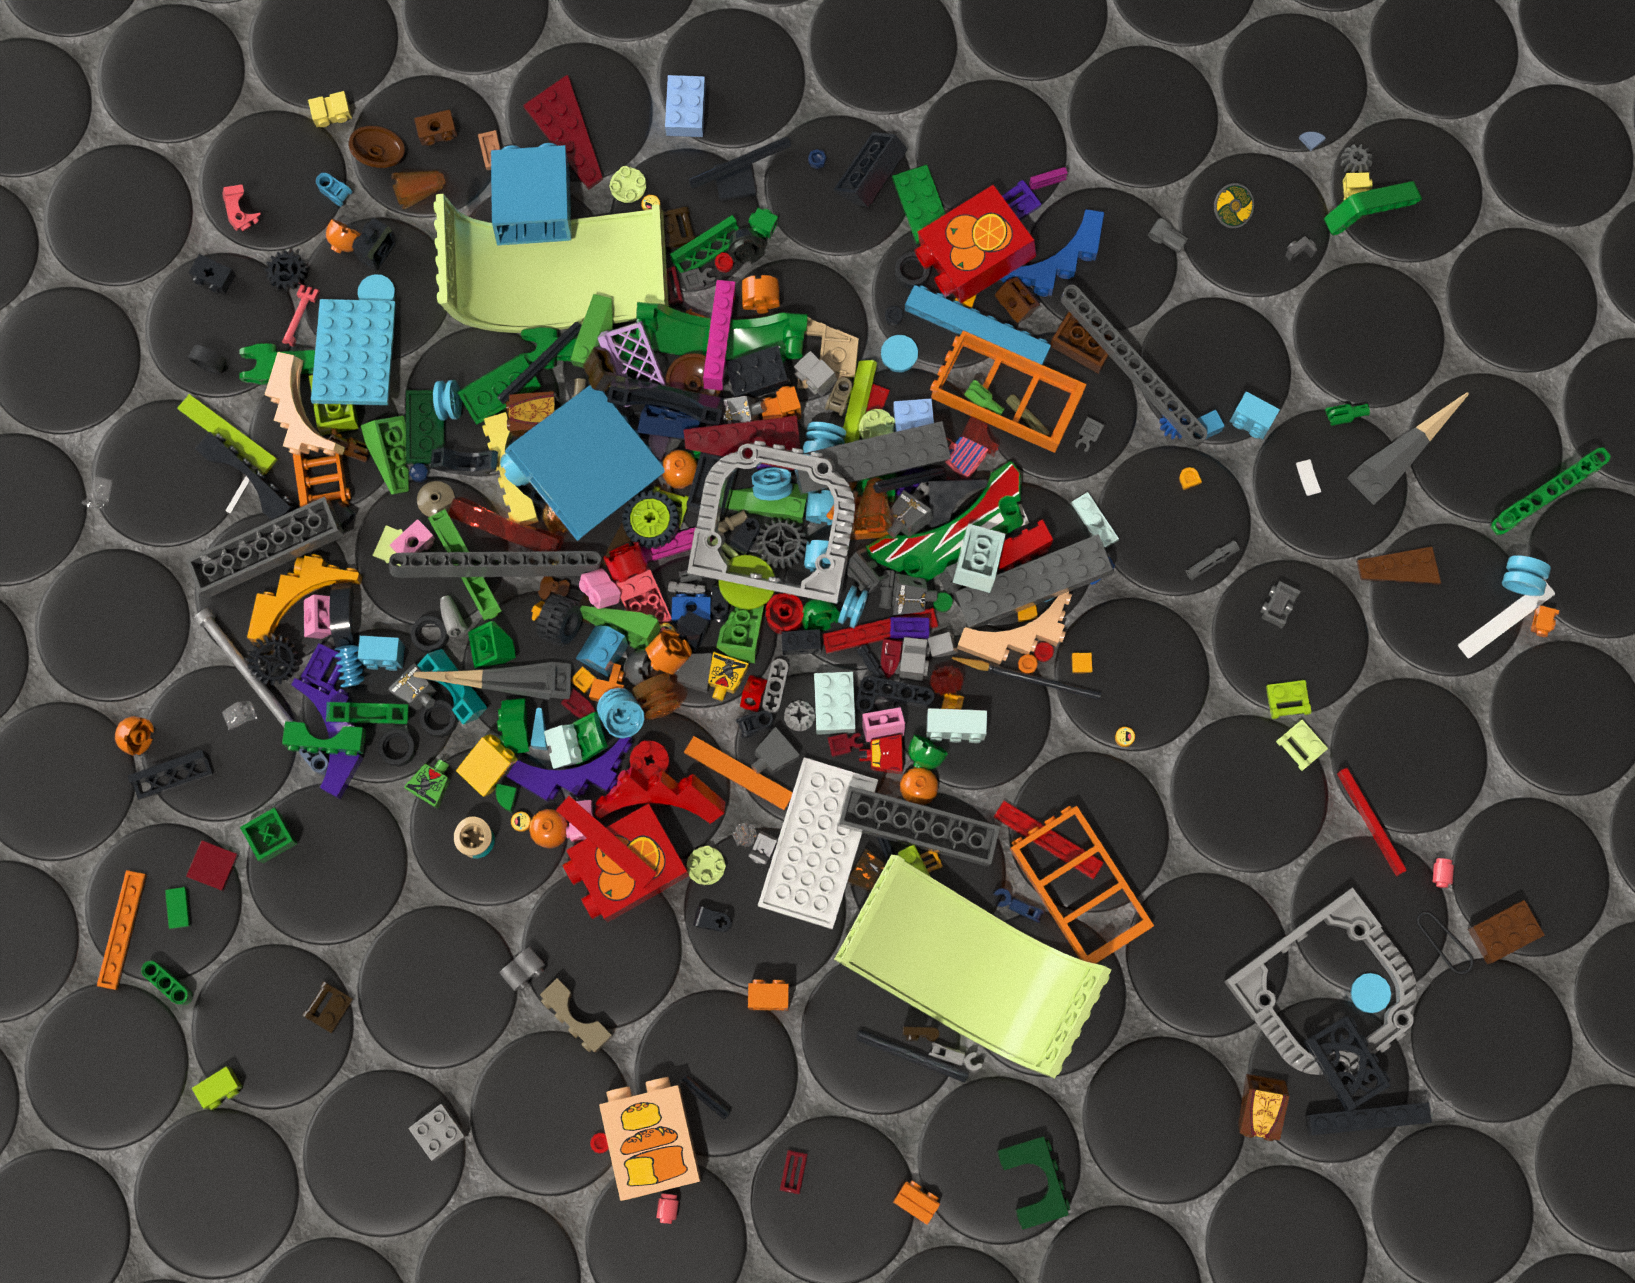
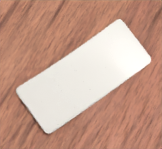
[1296,459,1321,496]

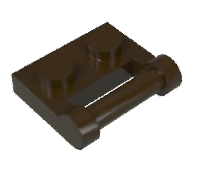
[663,207,696,250]
[302,981,354,1034]
[902,1027,939,1042]

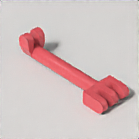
[282,284,320,347]

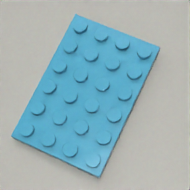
[311,299,396,405]

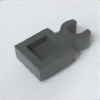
[680,268,715,293]
[1075,417,1104,453]

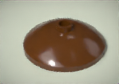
[348,126,404,168]
[666,353,721,397]

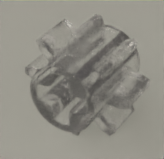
[732,823,758,847]

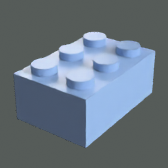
[665,75,706,137]
[893,399,934,432]

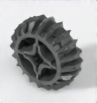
[756,518,807,569]

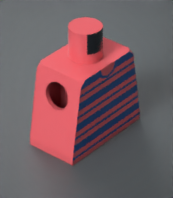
[945,436,988,479]

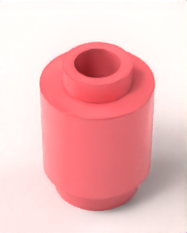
[1432,858,1454,888]
[656,1193,679,1224]

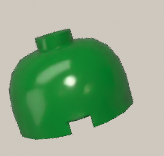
[802,598,840,632]
[908,735,948,769]

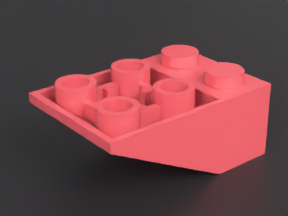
[613,565,672,625]

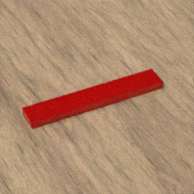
[822,608,938,654]
[1337,768,1406,876]
[556,796,657,888]
[993,801,1104,879]

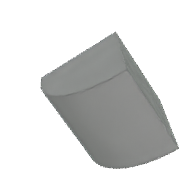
[928,632,958,657]

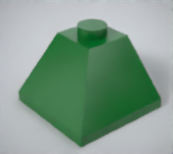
[468,621,516,669]

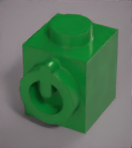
[748,208,778,239]

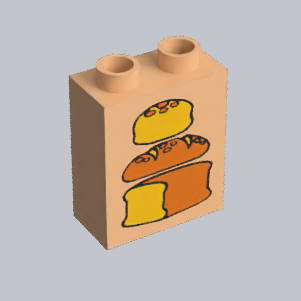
[599,1077,702,1201]

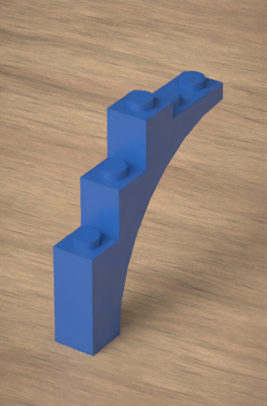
[1000,209,1104,297]

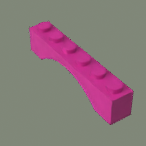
[703,280,736,391]

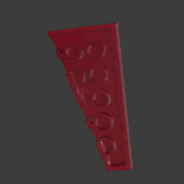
[523,74,603,190]
[683,415,800,471]

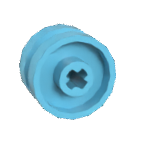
[1502,556,1551,596]

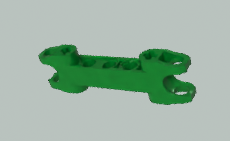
[519,327,649,374]
[240,344,315,385]
[1490,448,1611,535]

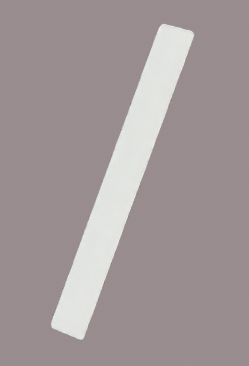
[1458,581,1555,658]

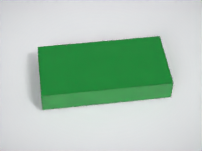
[165,887,190,929]

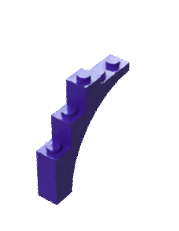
[291,678,363,799]
[507,737,633,803]

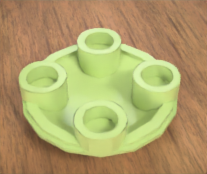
[609,166,646,203]
[859,409,895,439]
[686,846,726,885]

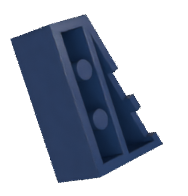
[637,404,702,439]

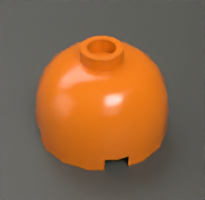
[326,219,361,254]
[662,450,698,489]
[115,716,154,756]
[900,767,938,806]
[529,809,568,849]

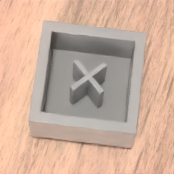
[408,1104,468,1161]

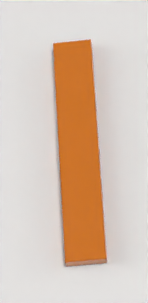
[684,736,793,810]
[97,870,147,990]

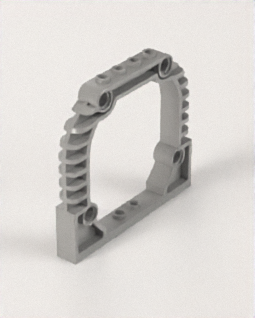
[687,440,855,604]
[1224,888,1417,1075]

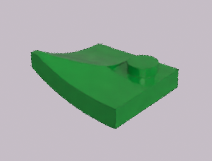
[572,712,608,765]

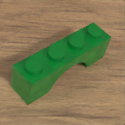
[326,702,408,724]
[282,721,366,756]

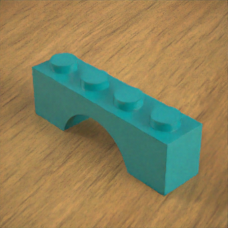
[417,649,487,725]

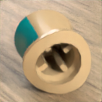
[454,817,495,858]

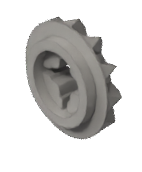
[784,700,815,731]

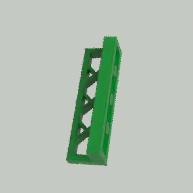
[670,215,739,274]

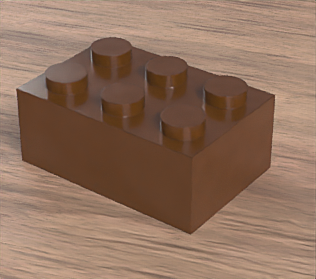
[1051,312,1112,374]
[1467,900,1544,964]

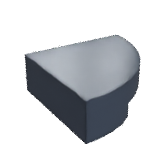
[1299,132,1326,151]

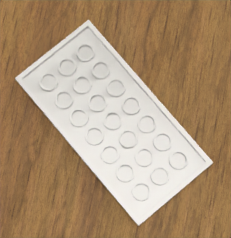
[758,758,878,929]

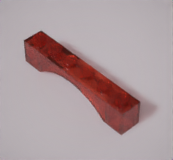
[448,497,564,552]

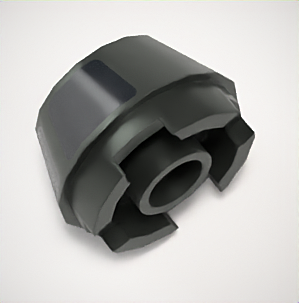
[728,228,764,265]

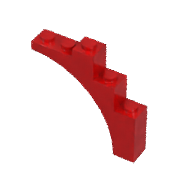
[595,767,726,824]

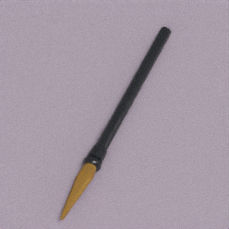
[952,657,1101,700]

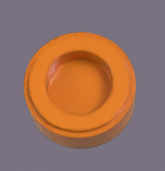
[1018,654,1038,674]

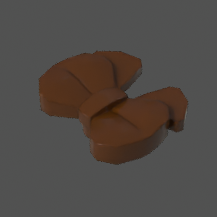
[538,576,570,600]

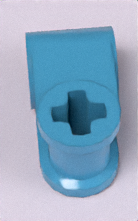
[316,173,353,207]

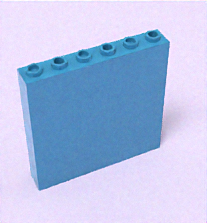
[505,385,665,541]

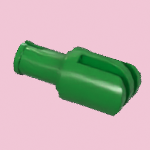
[1325,404,1370,426]

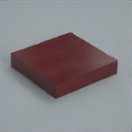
[186,840,239,891]

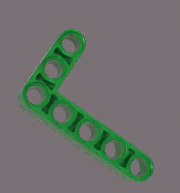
[1324,181,1422,236]

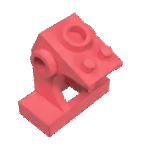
[222,185,261,231]

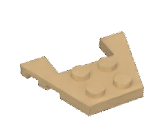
[797,317,859,390]

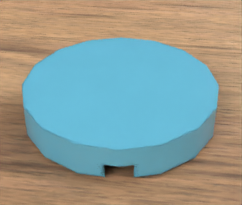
[358,274,395,301]
[881,335,918,372]
[1351,973,1391,1013]

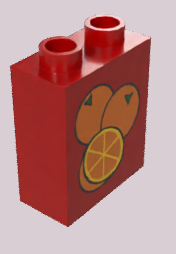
[914,185,1036,304]
[562,804,689,923]

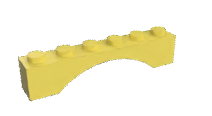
[482,412,539,528]

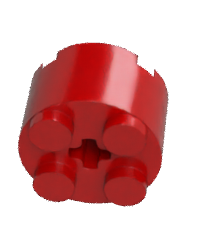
[603,542,648,583]
[766,593,804,634]
[630,741,670,780]

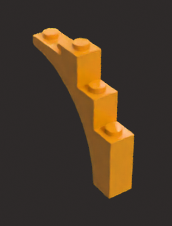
[247,554,362,643]

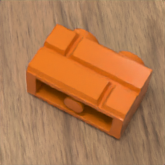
[893,1181,940,1225]

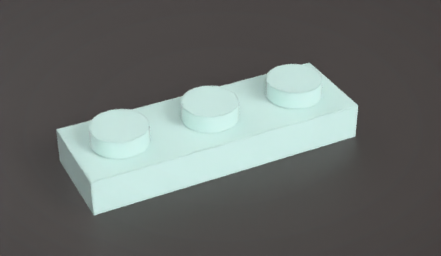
[1071,492,1119,548]

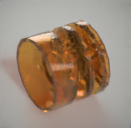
[632,673,682,721]

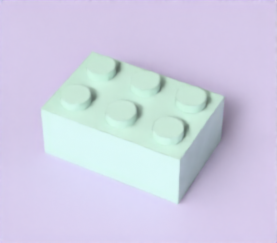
[953,524,1005,593]
[814,672,855,734]
[926,709,987,743]

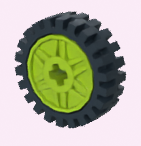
[622,491,680,549]

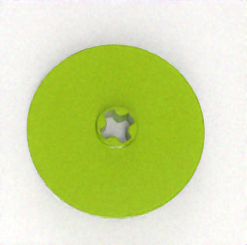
[718,555,775,610]

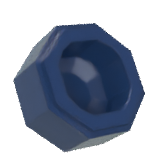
[808,149,826,169]
[409,463,429,483]

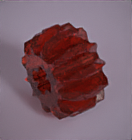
[930,665,963,696]

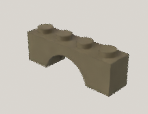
[540,978,613,1053]

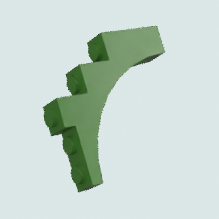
[428,509,501,621]

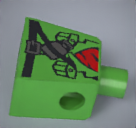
[404,759,450,809]

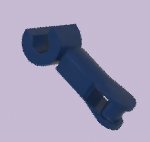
[992,888,1044,923]

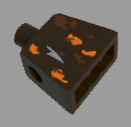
[847,849,885,892]

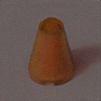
[391,171,445,210]
[853,478,892,533]

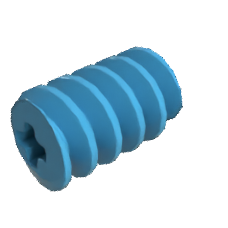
[334,645,364,687]

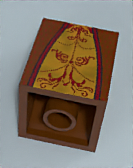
[506,391,561,437]
[1238,1074,1289,1141]

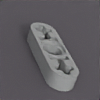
[763,659,788,714]

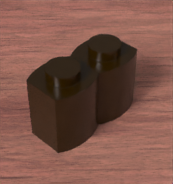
[583,347,616,392]

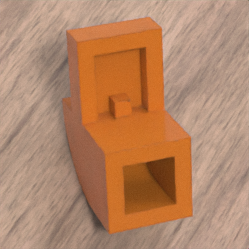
[589,664,625,702]

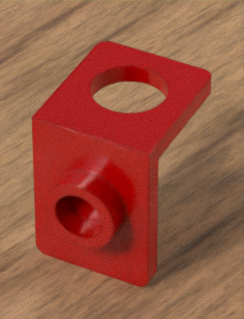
[740,675,768,712]

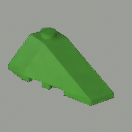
[571,294,614,368]
[361,416,408,495]
[729,483,808,524]
[717,605,765,663]
[580,606,660,650]

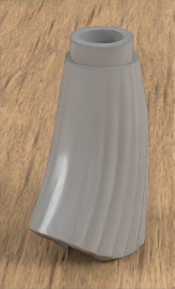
[440,596,468,637]

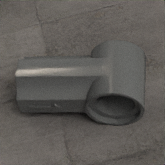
[1148,219,1188,253]

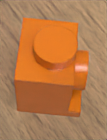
[1531,605,1559,637]

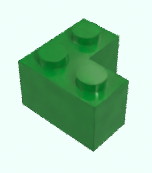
[497,698,530,753]

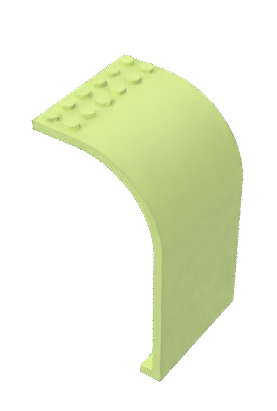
[434,194,669,333]
[834,855,1111,1079]

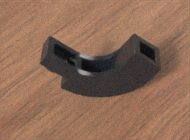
[430,447,498,476]
[329,582,355,651]

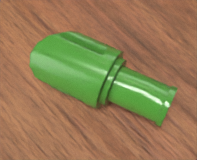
[964,380,1004,415]

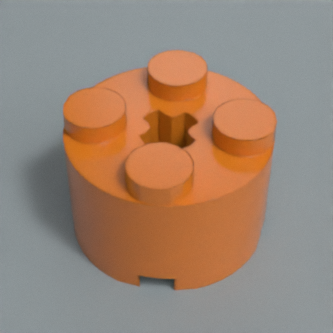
[742,275,780,314]
[645,629,692,675]

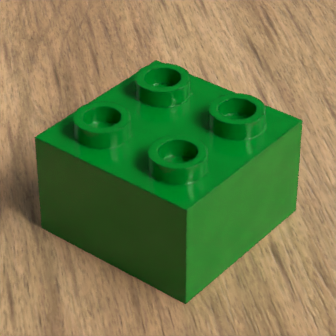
[240,808,297,864]

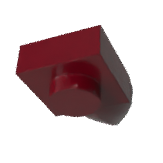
[881,638,904,678]
[561,689,595,718]

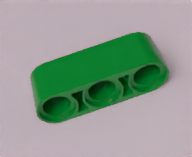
[141,961,193,1005]

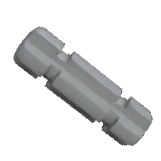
[668,581,706,595]

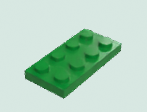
[892,165,945,244]
[457,354,541,425]

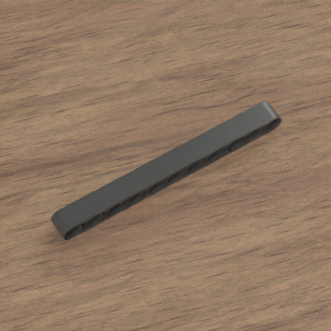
[1061,285,1207,447]
[389,551,601,578]

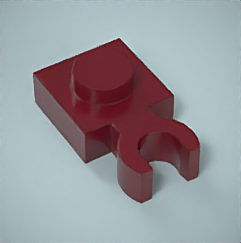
[828,733,863,757]

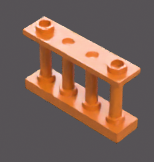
[293,429,351,508]

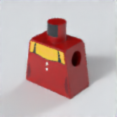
[859,735,902,774]

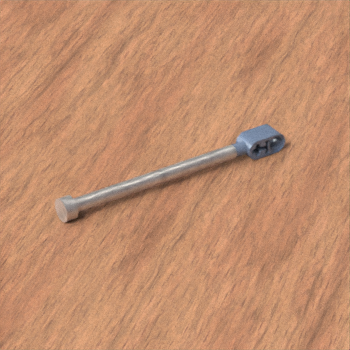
[194,608,329,775]

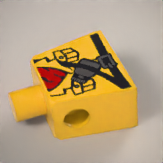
[708,652,749,701]

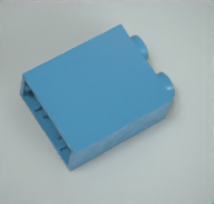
[491,143,572,246]

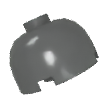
[624,649,658,688]

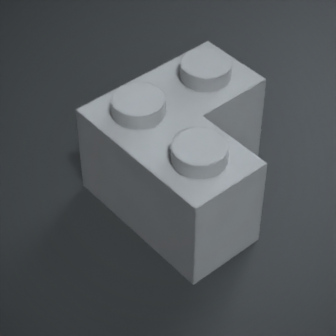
[794,351,837,397]
[899,637,930,681]

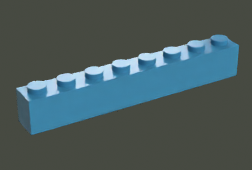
[905,285,1051,365]

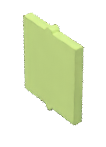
[373,526,414,566]

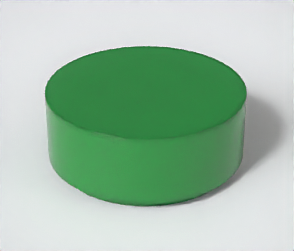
[933,593,953,613]

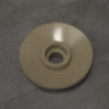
[417,481,455,517]

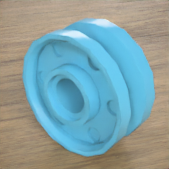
[433,380,462,420]
[752,467,792,501]
[838,585,869,628]

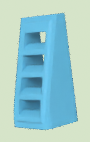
[531,708,548,750]

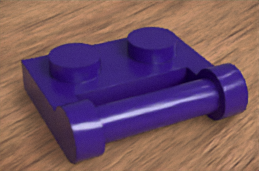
[1002,180,1041,220]
[301,643,343,692]

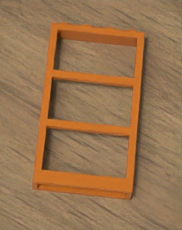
[930,330,1087,453]
[1010,806,1154,964]

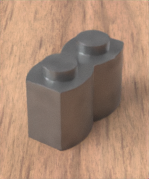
[499,947,546,991]

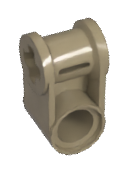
[825,377,852,416]

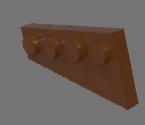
[1356,547,1441,585]

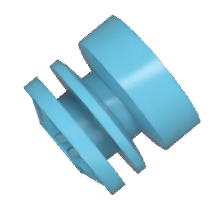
[803,422,846,453]
[597,688,644,738]

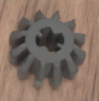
[1341,144,1372,173]

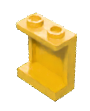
[456,734,518,797]

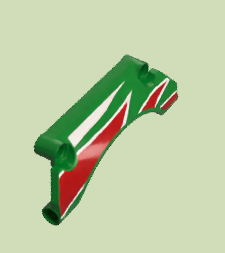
[865,461,1024,582]

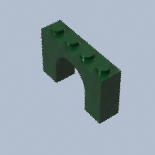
[997,1137,1071,1230]

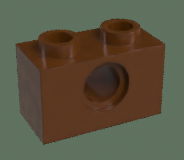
[414,110,457,146]
[995,277,1040,323]

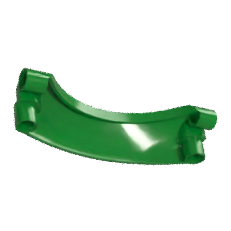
[635,302,807,361]

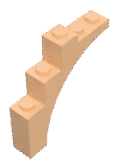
[265,352,345,456]
[957,592,1072,665]

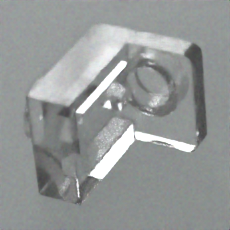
[222,701,257,729]

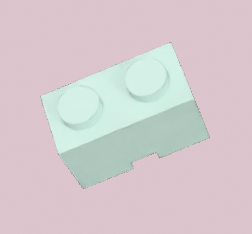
[544,724,583,769]

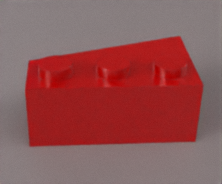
[997,520,1053,573]

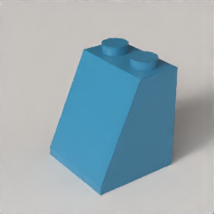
[576,626,628,678]

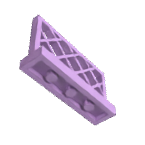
[598,321,666,407]

